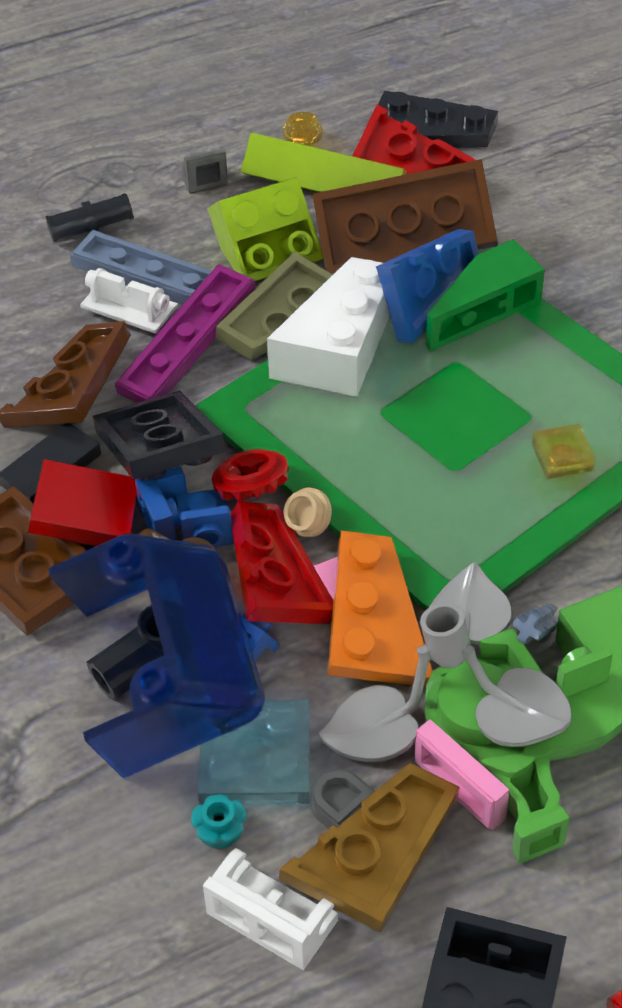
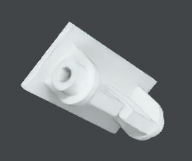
[80,268,178,334]

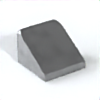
[182,148,228,193]

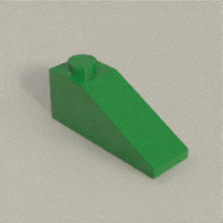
[426,239,545,352]

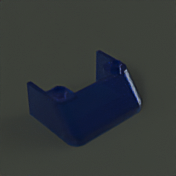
[48,534,265,779]

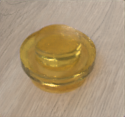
[283,112,323,146]

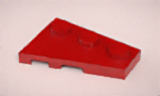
[352,104,476,174]
[231,501,334,624]

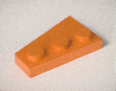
[327,530,432,688]

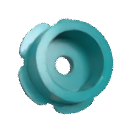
[191,794,247,849]

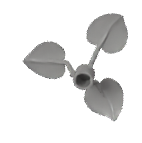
[319,562,572,762]

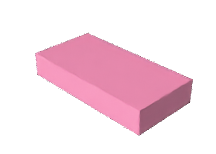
[415,719,510,831]

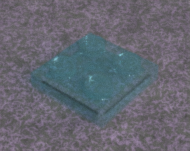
[198,700,310,805]

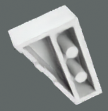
[267,257,390,397]

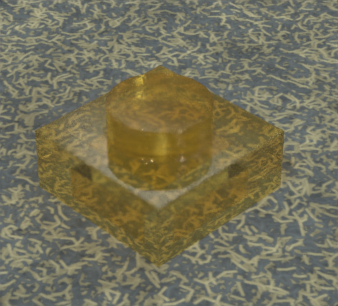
[532,423,595,480]

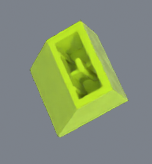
[207,177,324,281]

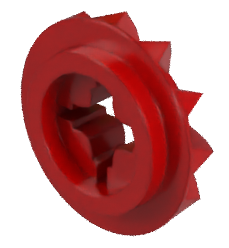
[211,449,289,501]

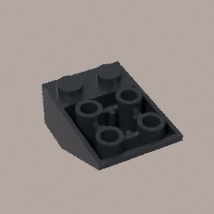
[422,907,567,1008]

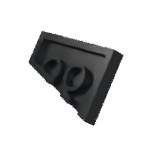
[378,91,498,148]

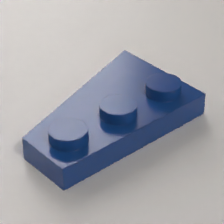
[376,229,479,344]

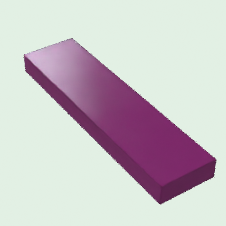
[114,264,256,403]

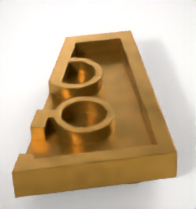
[279,763,460,932]

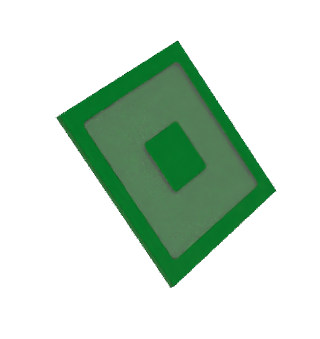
[195,299,622,611]

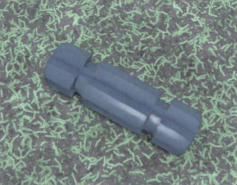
[512,603,558,644]

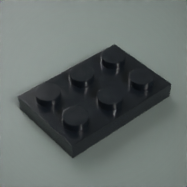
[92,390,226,480]

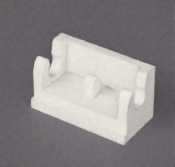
[203,848,338,971]

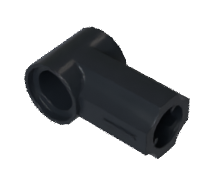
[86,602,190,700]

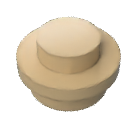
[284,488,332,537]

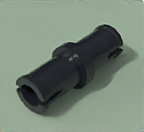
[45,193,134,242]

